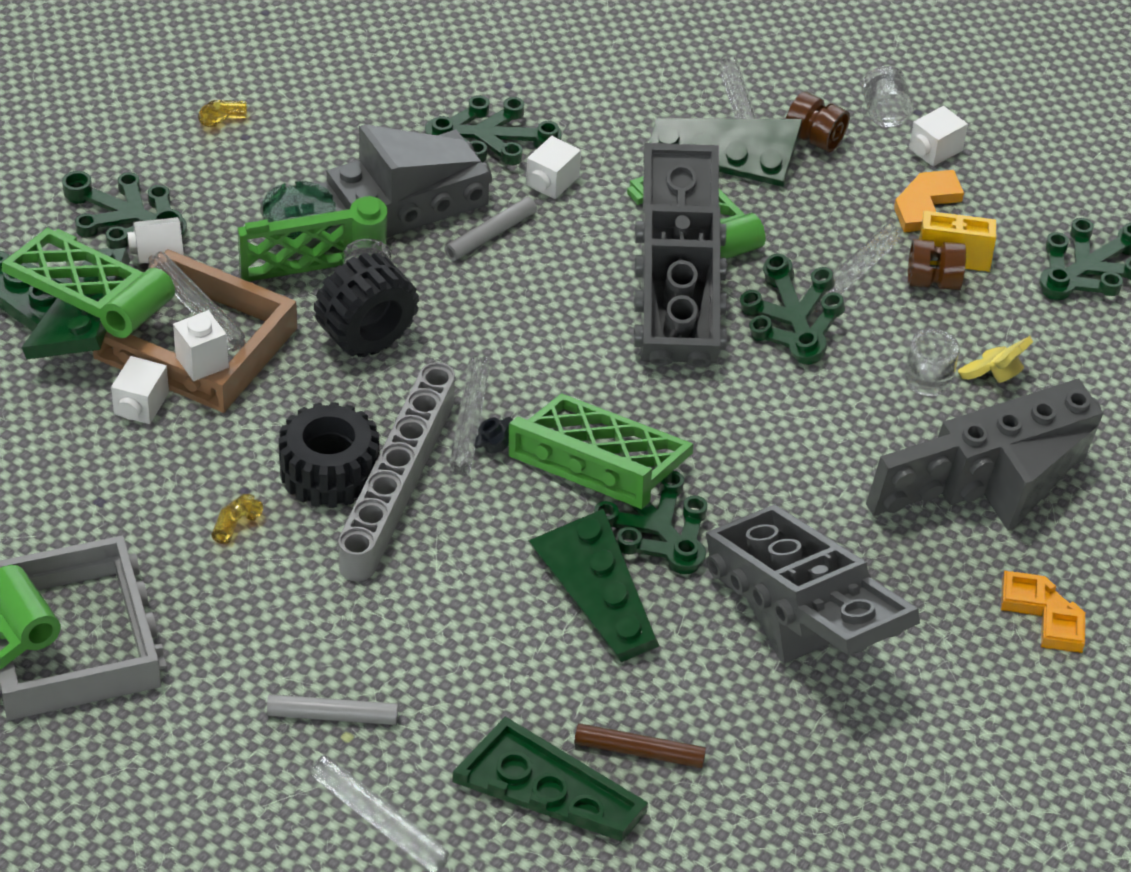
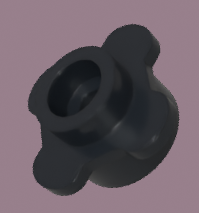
[472,417,513,454]

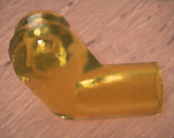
[198,100,247,127]
[211,494,264,544]

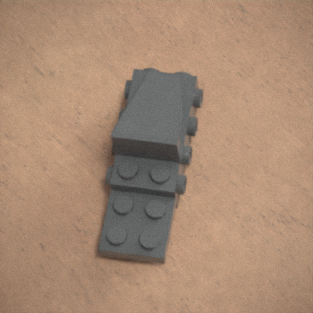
[260,124,492,258]
[634,143,727,367]
[866,378,1104,531]
[706,504,920,664]

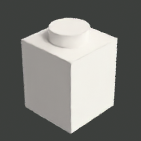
[909,106,968,167]
[526,136,581,199]
[127,217,184,264]
[173,310,229,381]
[111,356,169,424]

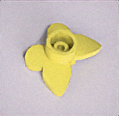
[958,335,1033,383]

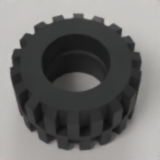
[313,253,419,357]
[278,402,379,508]

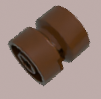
[786,91,850,152]
[907,239,966,290]

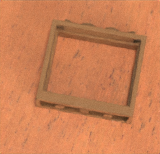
[93,249,297,413]

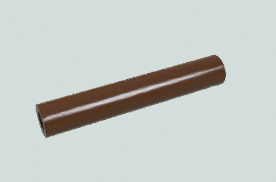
[574,723,706,769]

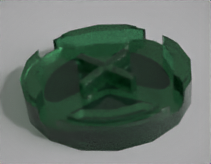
[262,181,336,239]

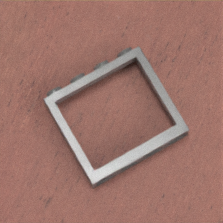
[0,535,166,721]

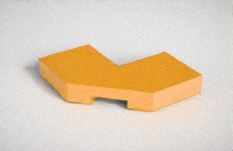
[894,170,964,232]
[1001,570,1085,653]

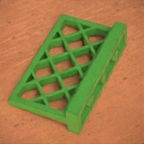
[508,393,693,509]

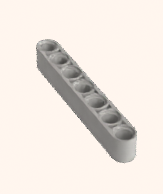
[338,362,455,582]

